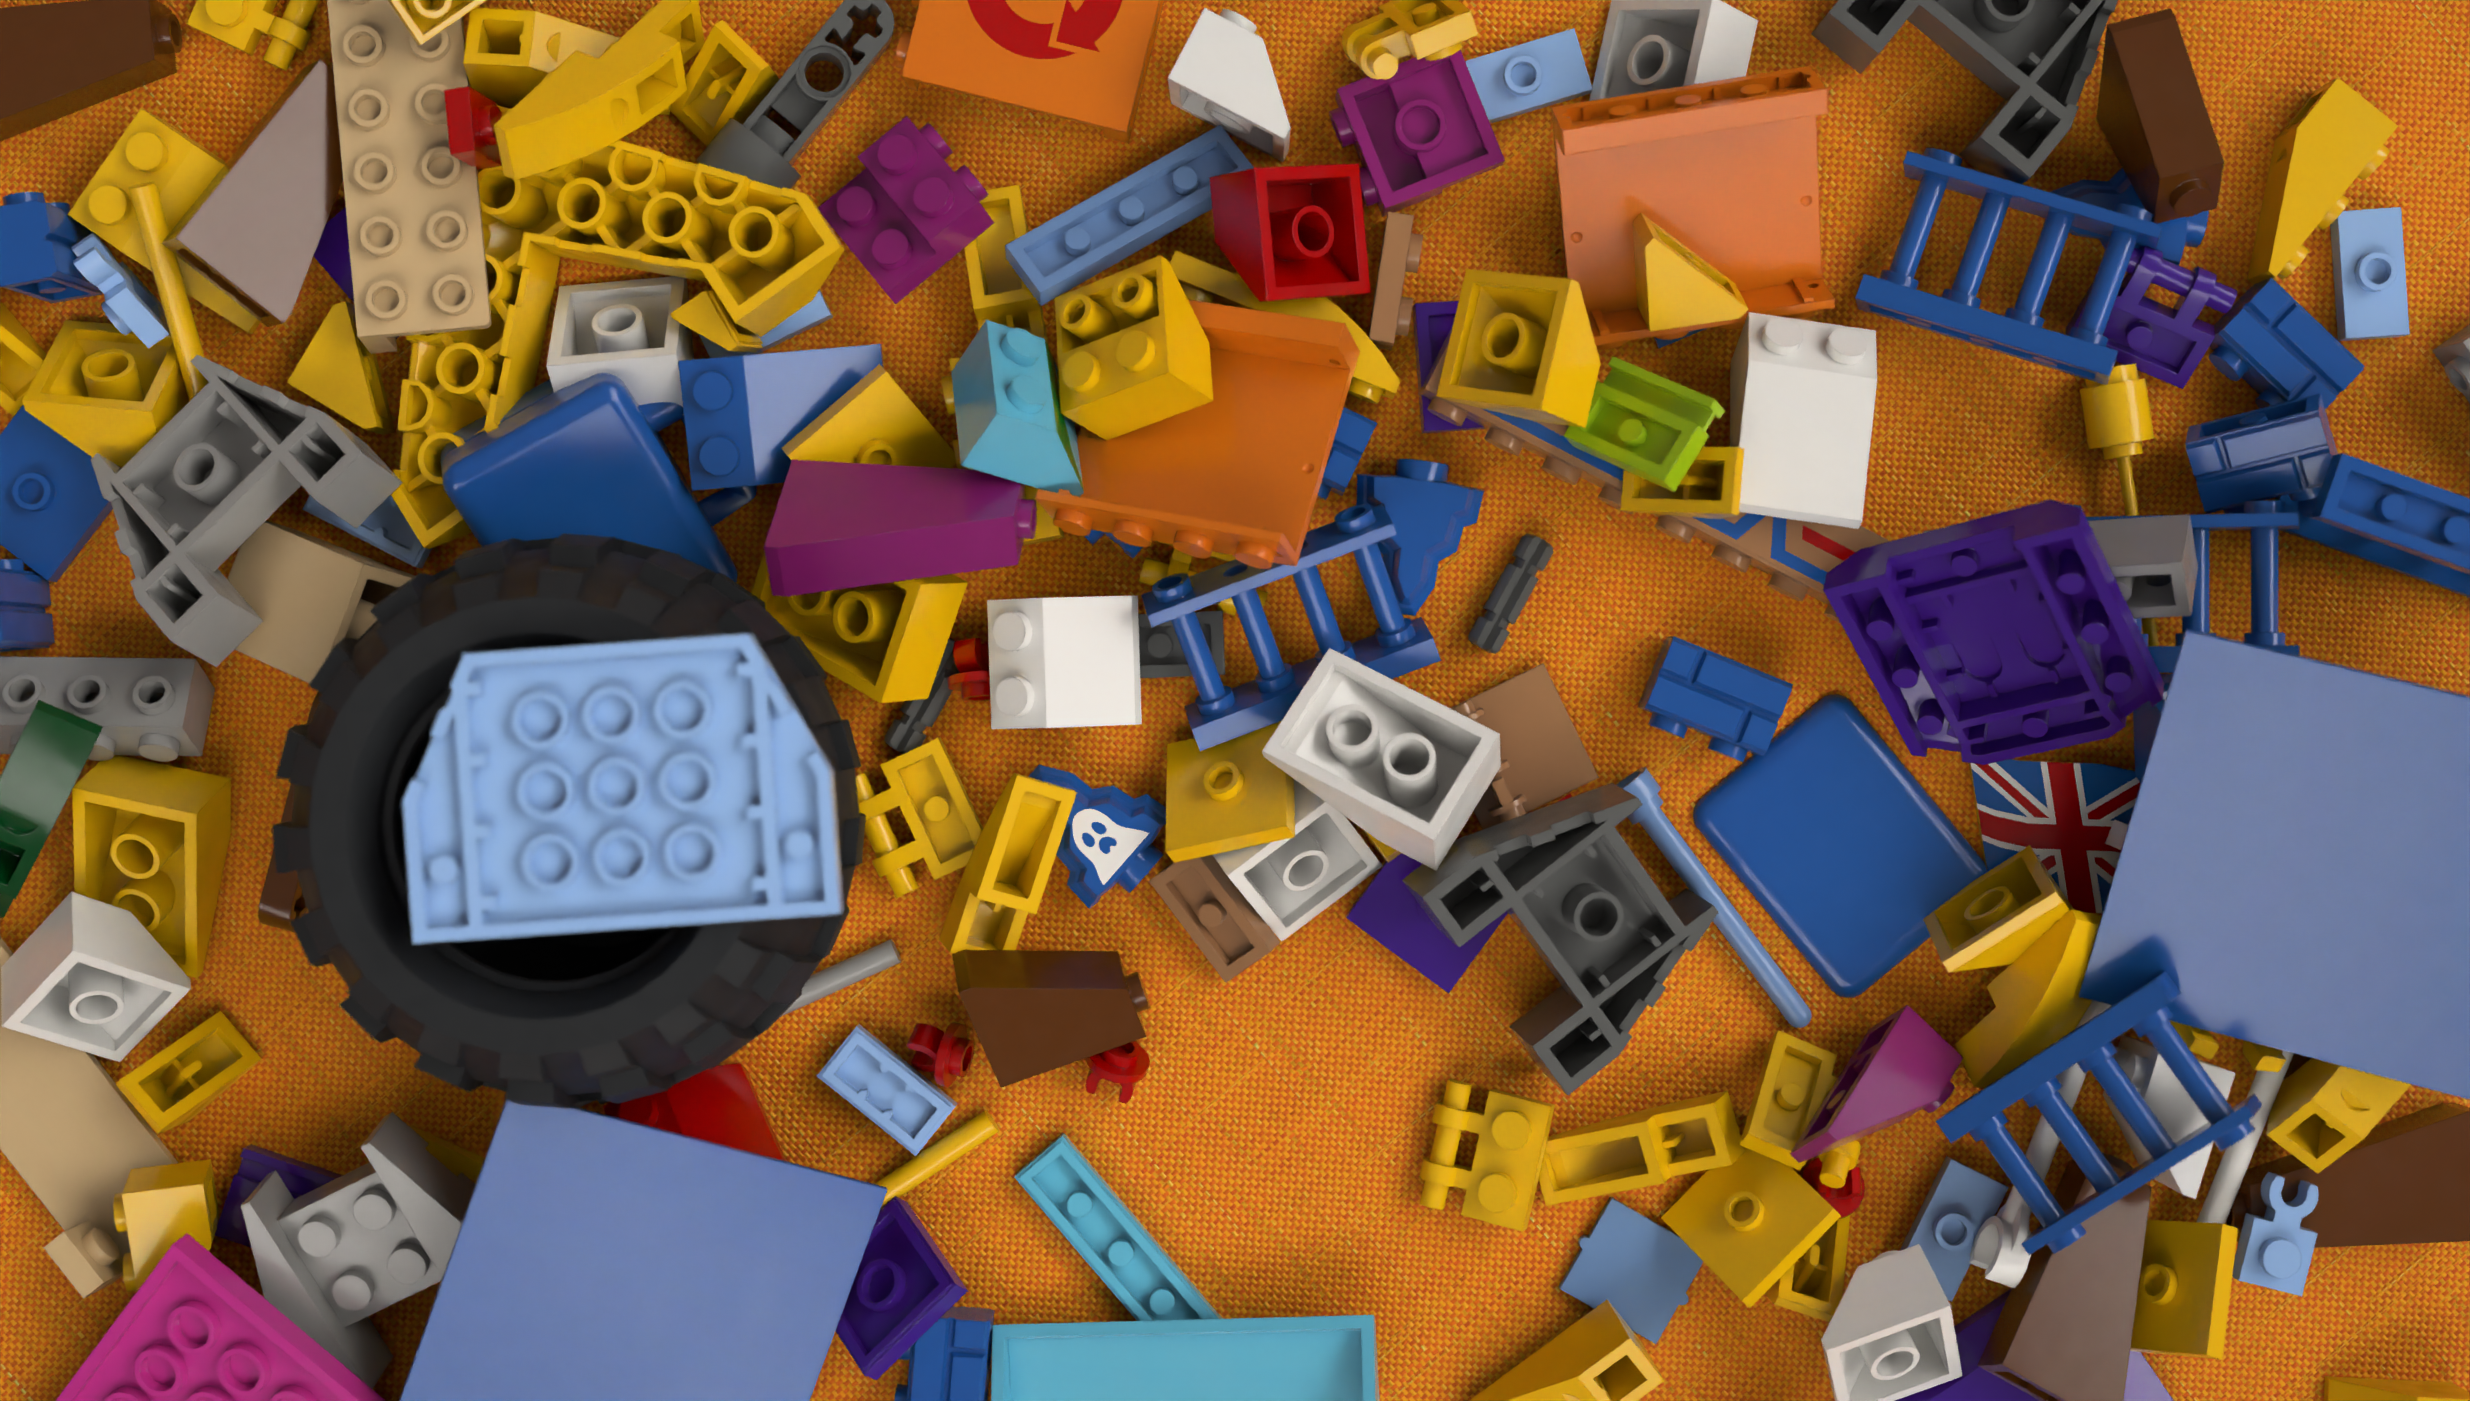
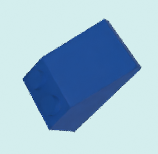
[678,344,884,491]

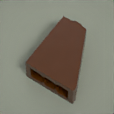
[2096,8,2224,224]
[952,950,1150,1087]

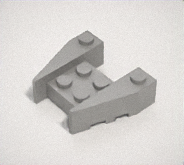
[91,355,403,667]
[241,1112,476,1389]

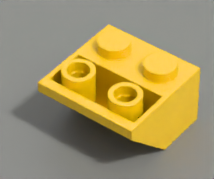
[1055,255,1214,440]

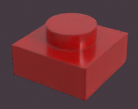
[444,86,503,170]

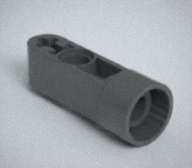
[696,0,894,189]

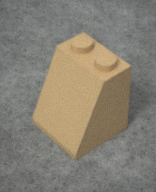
[227,521,415,684]

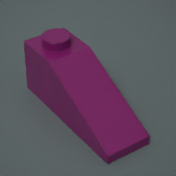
[1790,1005,1963,1163]

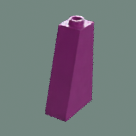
[764,460,1037,597]

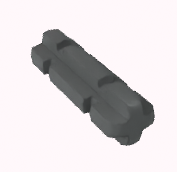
[1468,534,1553,654]
[884,638,960,754]

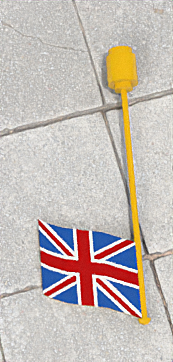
[1969,364,2163,913]

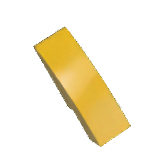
[964,185,1049,347]
[939,773,1077,954]
[1955,909,2102,1088]
[1538,1091,1745,1206]

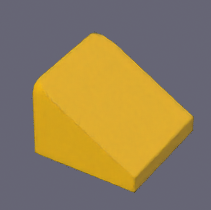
[670,290,763,353]

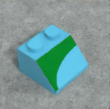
[951,320,1084,497]

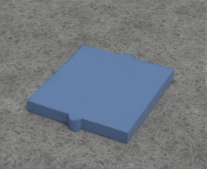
[1559,1196,1703,1344]

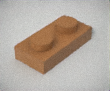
[1368,212,1423,350]
[1149,855,1280,983]

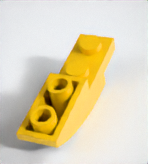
[493,0,705,180]
[1170,250,1401,404]

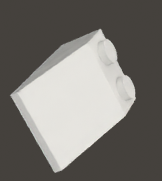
[1730,312,1877,529]
[1262,648,1501,870]

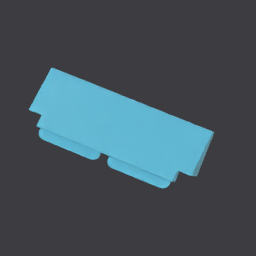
[991,1315,1380,1401]

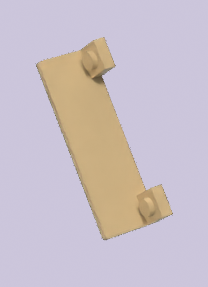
[327,0,492,354]
[0,937,178,1298]

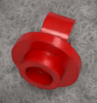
[947,638,990,701]
[907,1022,975,1087]
[1085,1041,1150,1104]
[1801,1157,1865,1219]

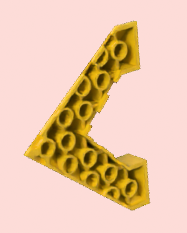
[391,105,845,549]

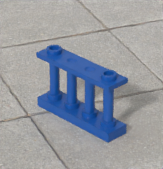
[1855,148,2163,385]
[2275,453,2470,598]
[2073,501,2300,673]
[1141,504,1441,751]
[1936,971,2262,1255]

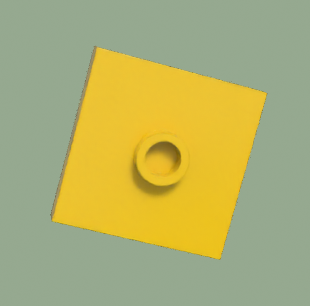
[781,364,956,468]
[1165,721,1295,863]
[1661,1136,1841,1308]
[2130,1220,2238,1360]

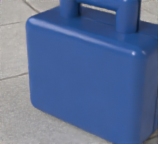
[440,373,757,583]
[1693,694,1987,998]

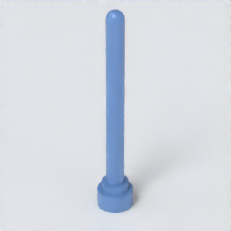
[1617,767,1812,1028]

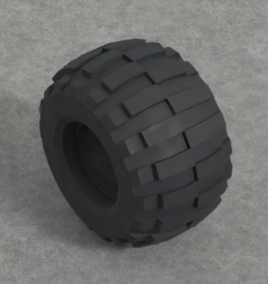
[272,533,866,1109]

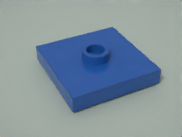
[0,405,113,582]

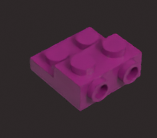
[1329,50,1505,217]
[818,116,994,304]

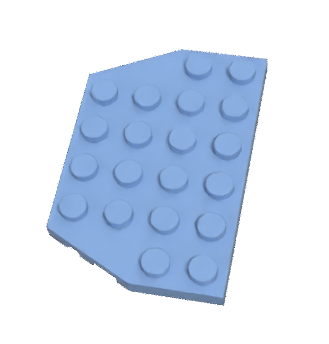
[402,634,844,944]

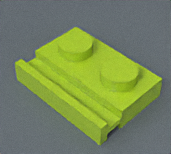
[1564,356,1725,492]

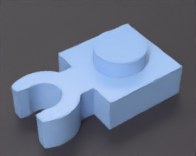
[71,233,169,349]
[2232,1172,2319,1296]

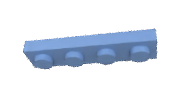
[1005,125,1254,306]

